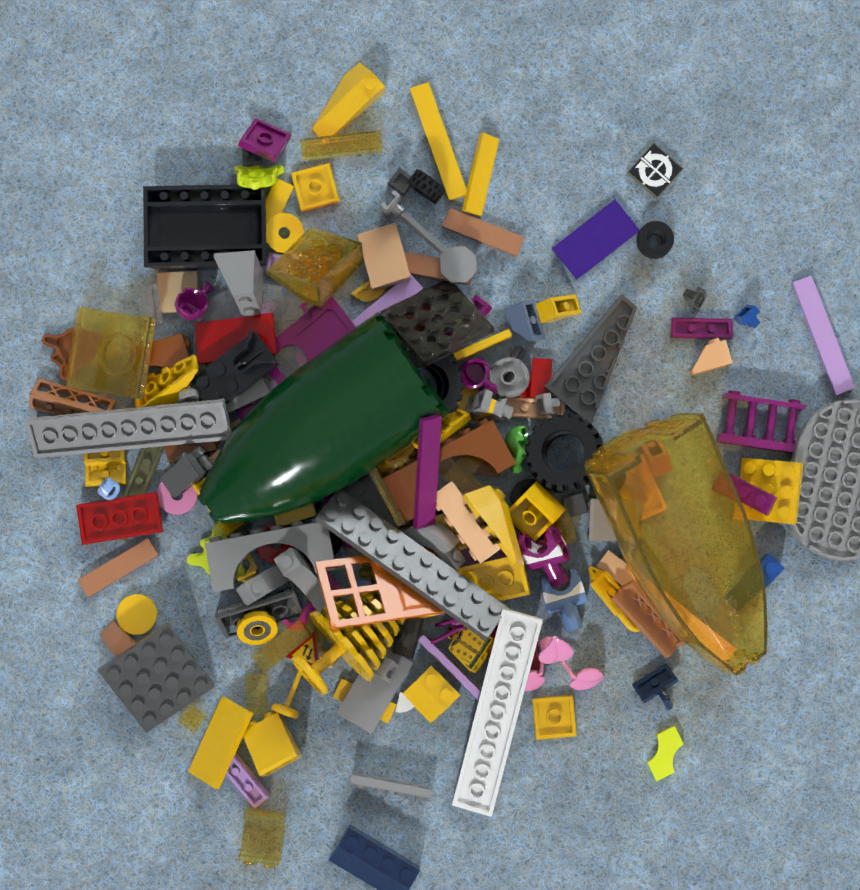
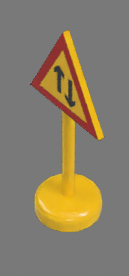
[271,631,319,719]

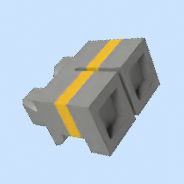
[465,389,513,424]

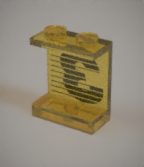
[238,807,287,868]

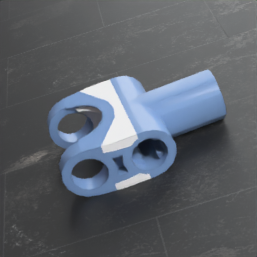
[540,566,588,632]

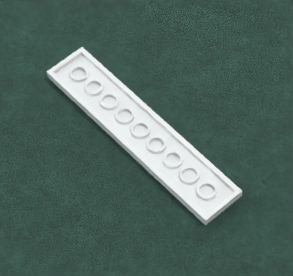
[452,609,543,817]

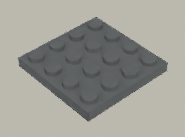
[98,622,215,733]

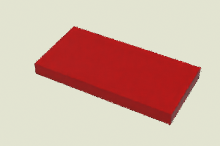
[195,313,277,364]
[76,492,164,545]

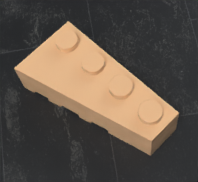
[436,481,501,564]

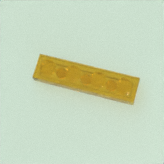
[300,130,383,161]

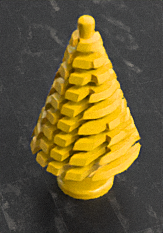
[291,592,405,696]

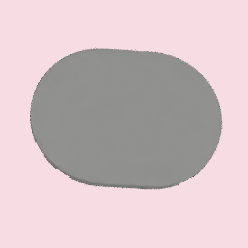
[789,399,860,561]

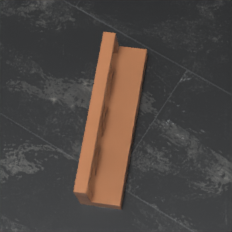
[29,378,116,415]
[611,580,689,658]

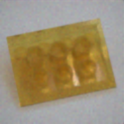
[267,227,364,307]

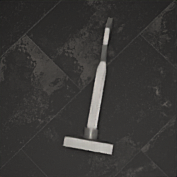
[380,190,477,283]

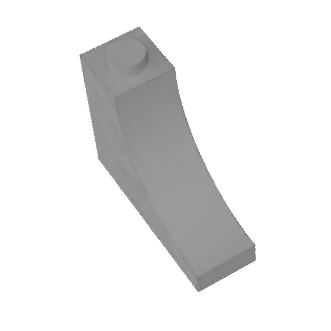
[274,548,337,614]

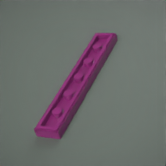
[413,414,442,530]

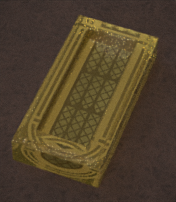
[245,673,268,715]

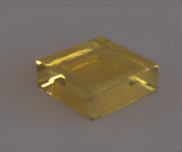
[178,704,207,733]

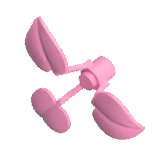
[525,636,604,691]

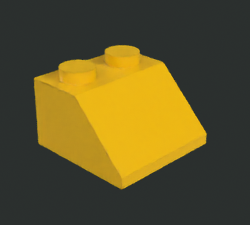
[509,481,566,541]
[403,665,460,723]

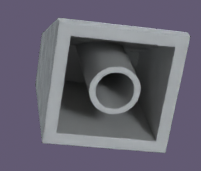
[214,250,263,316]
[586,498,642,542]

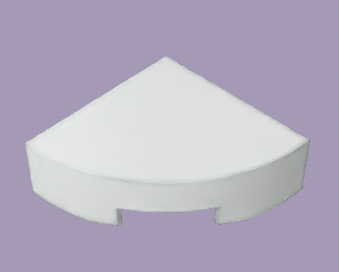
[396,692,414,713]

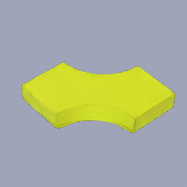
[647,725,684,781]

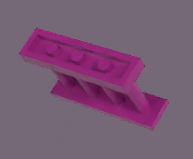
[716,390,806,454]

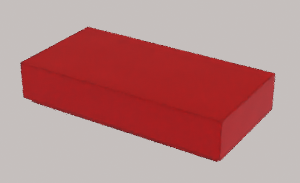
[530,358,553,398]

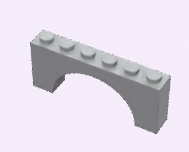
[205,519,337,592]

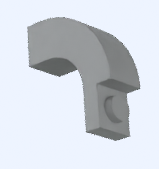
[400,521,466,570]

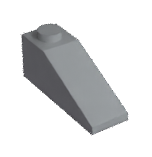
[236,565,291,606]

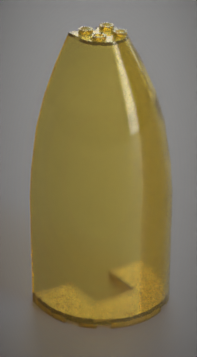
[584,413,768,676]

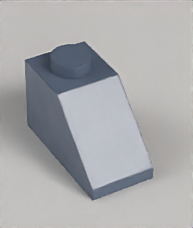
[504,300,545,341]

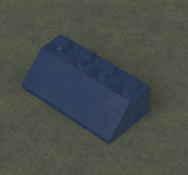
[329,824,420,890]

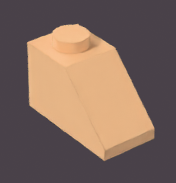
[690,338,733,376]

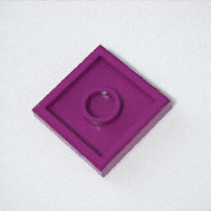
[238,118,292,163]

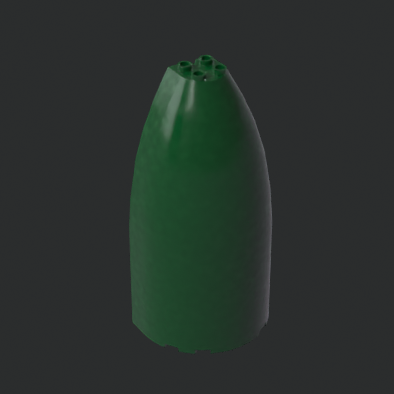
[197,312,452,523]

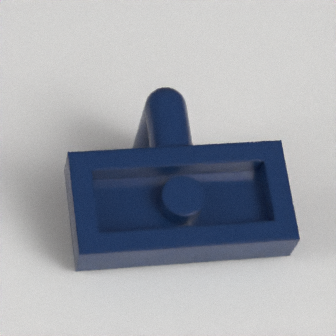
[632,663,678,710]

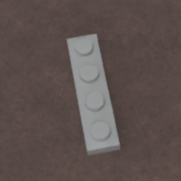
[350,772,433,801]

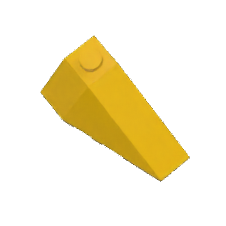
[312,62,385,144]
[134,355,198,407]
[462,485,524,568]

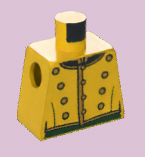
[446,626,495,673]

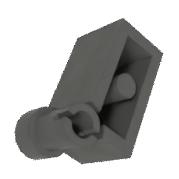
[159,446,213,498]

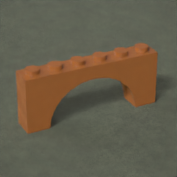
[135,333,220,464]
[383,418,516,522]

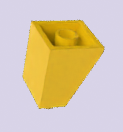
[243,711,303,776]

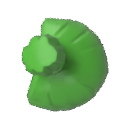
[504,426,528,474]

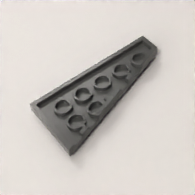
[544,294,637,424]

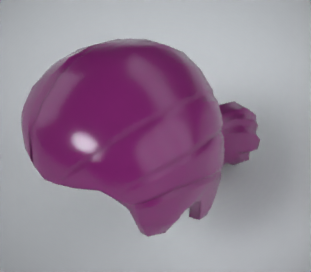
[175,282,214,320]
[460,358,498,394]

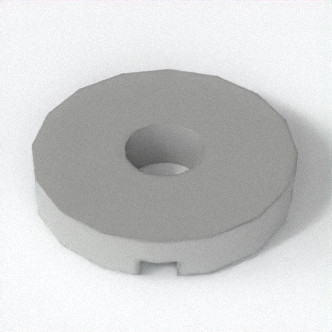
[489,357,530,398]

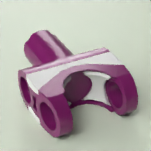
[518,527,570,587]

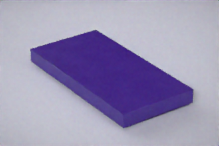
[552,199,640,280]

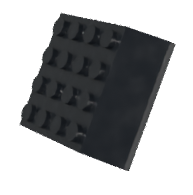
[143,184,267,271]

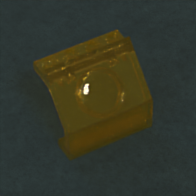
[64,306,156,400]

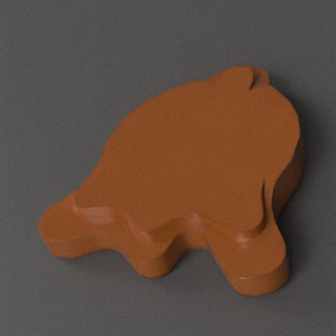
[42,327,102,381]

